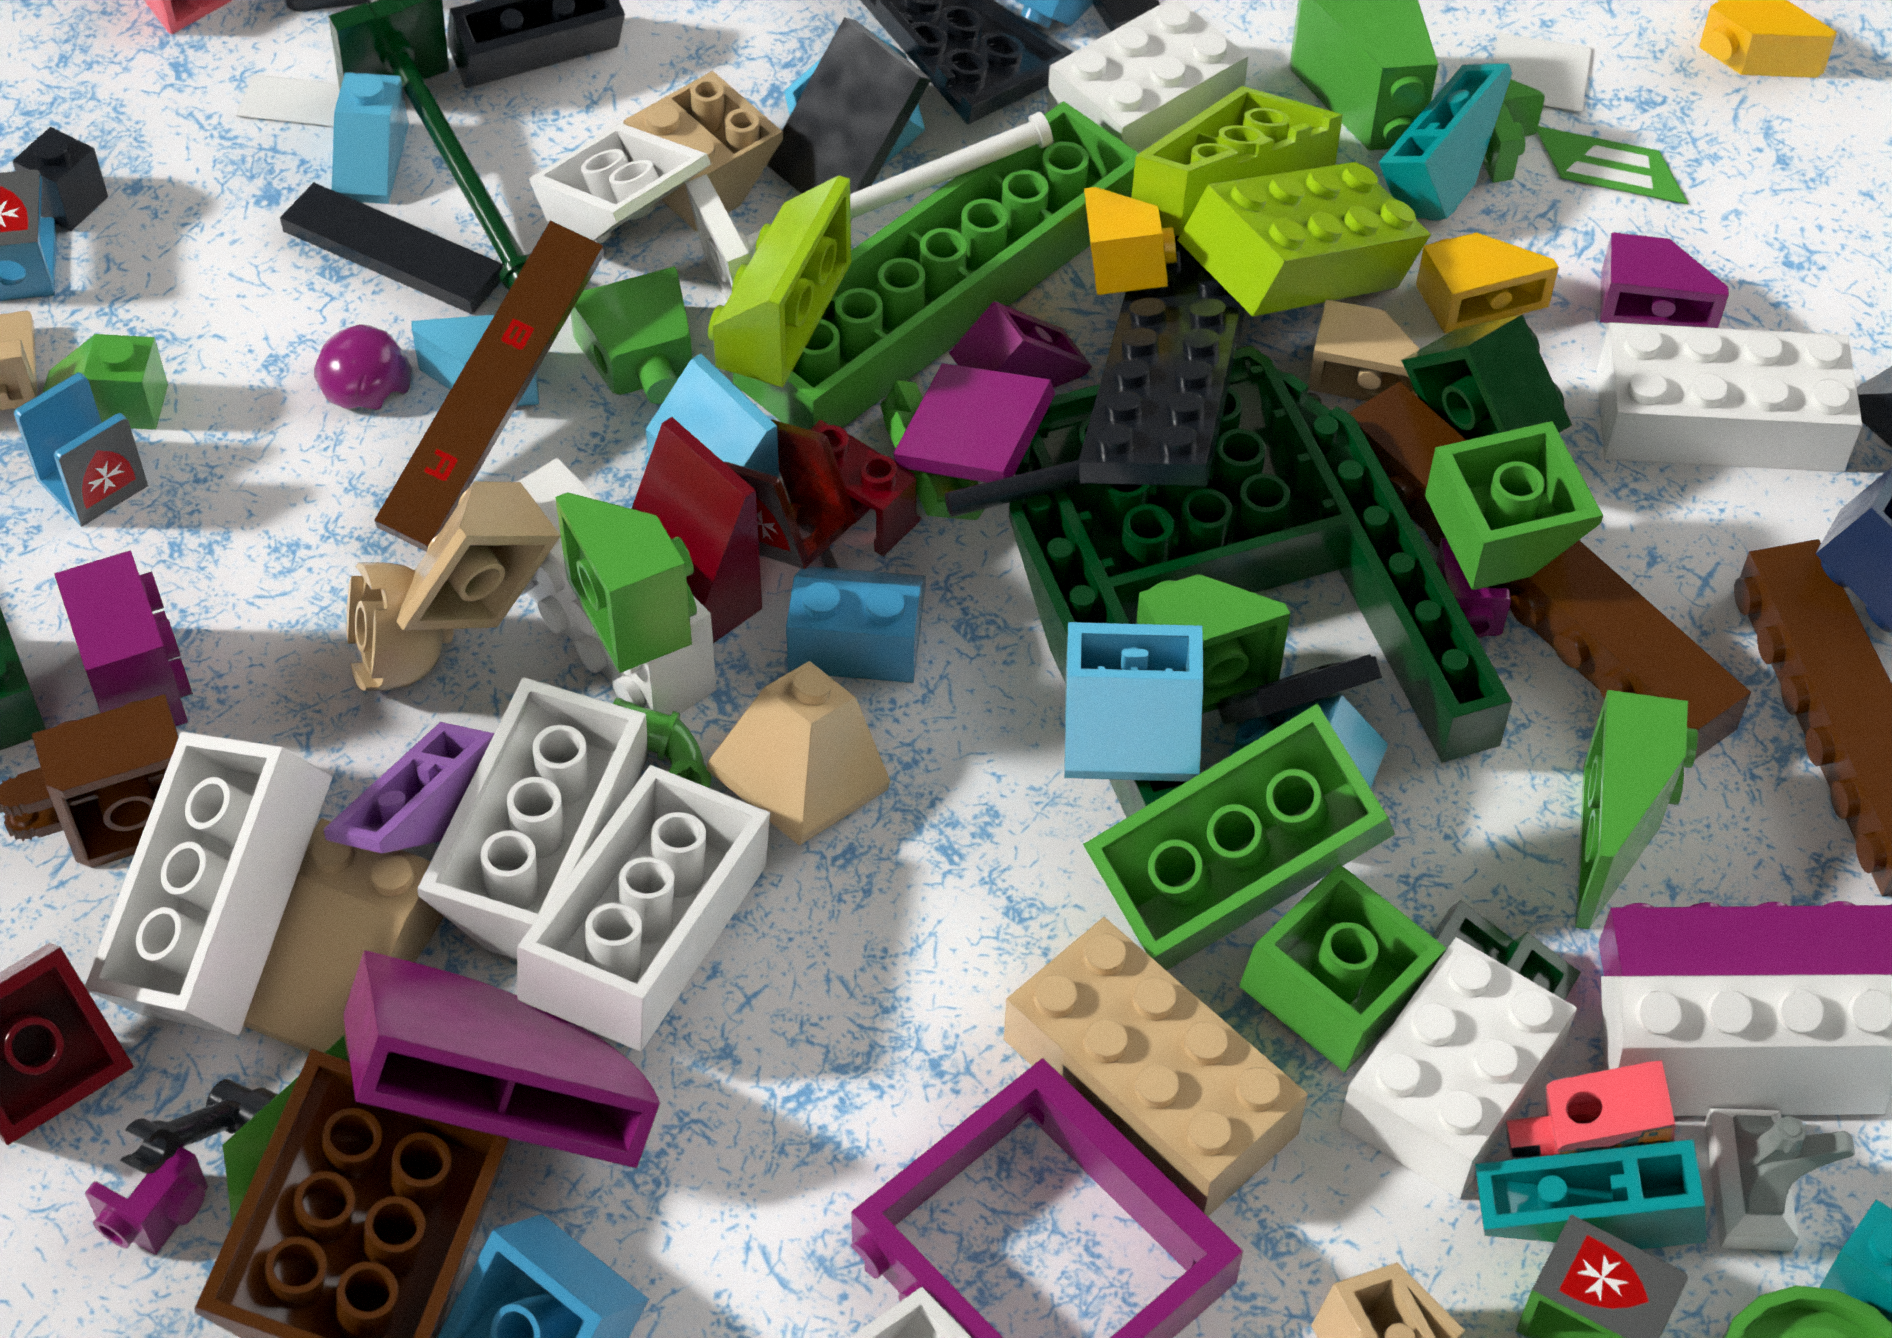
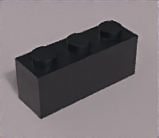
[446,0,625,88]

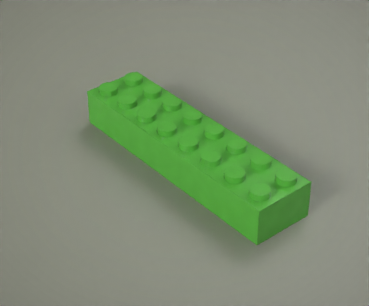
[733,101,1139,430]

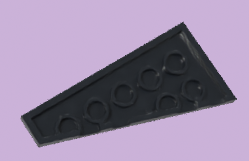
[860,0,1074,125]

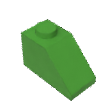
[42,334,168,430]

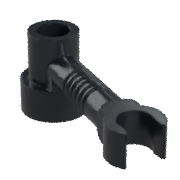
[120,1079,278,1174]

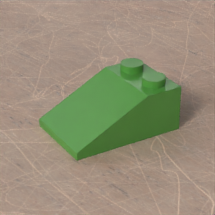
[1575,690,1698,929]

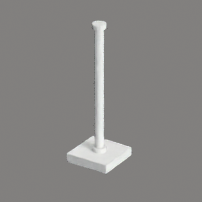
[685,112,1053,301]

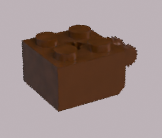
[0,694,179,868]

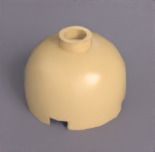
[347,562,454,691]

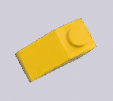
[1699,0,1837,78]
[1084,187,1177,295]
[1416,232,1559,334]

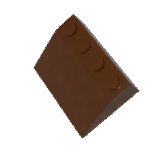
[194,1048,512,1338]

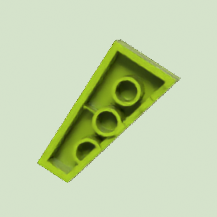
[1131,86,1343,237]

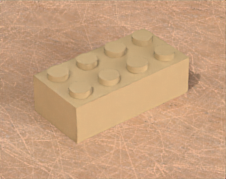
[1004,917,1308,1216]

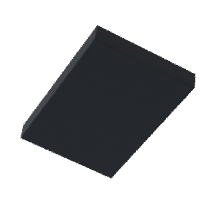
[767,17,932,221]

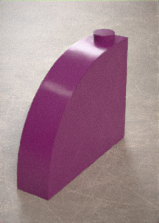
[343,950,660,1168]

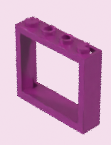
[850,1058,1243,1338]

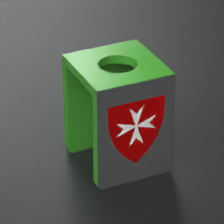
[1516,1214,1688,1338]

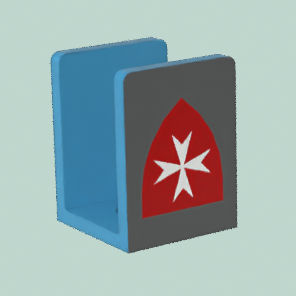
[0,170,57,301]
[14,372,148,527]

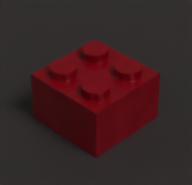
[0,943,134,1146]

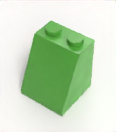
[1290,0,1438,151]

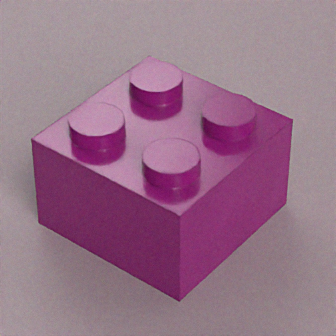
[54,550,193,726]

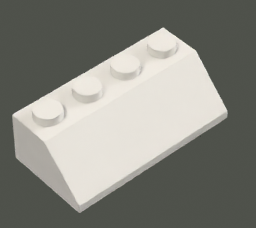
[417,677,648,960]
[1601,974,1892,1116]

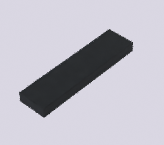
[280,182,503,315]

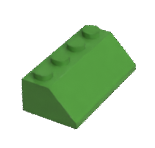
[1083,704,1395,971]

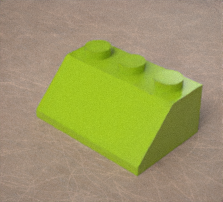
[708,175,851,388]

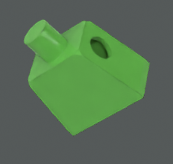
[570,266,692,404]

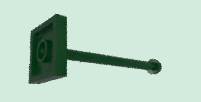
[328,0,530,290]

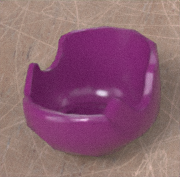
[314,324,412,410]

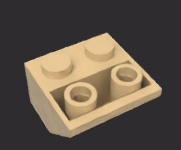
[623,71,783,231]

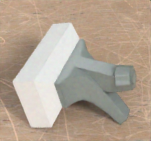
[1704,1108,1855,1251]

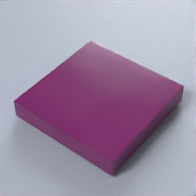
[893,363,1055,483]

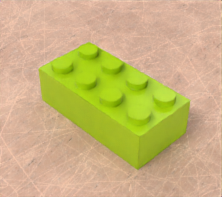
[1177,162,1431,317]

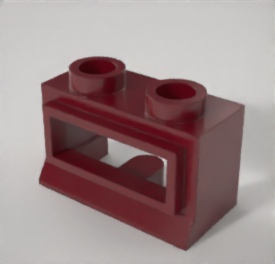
[787,420,921,557]

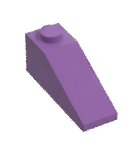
[323,722,495,854]

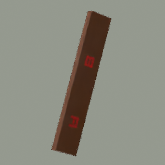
[374,220,604,552]

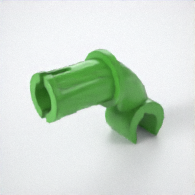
[613,697,712,788]

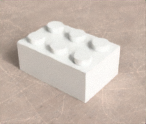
[1047,0,1248,153]
[1339,937,1577,1200]

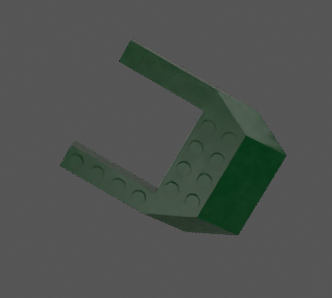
[1009,345,1513,818]

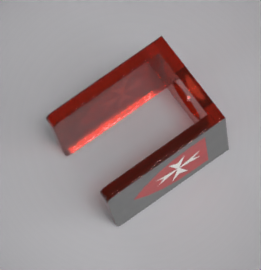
[724,419,857,570]

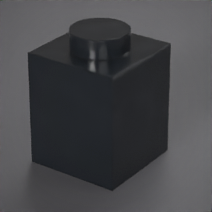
[12,126,108,231]

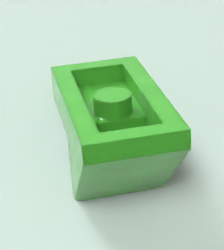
[1483,79,1545,183]

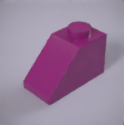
[1600,232,1729,328]
[949,301,1092,388]

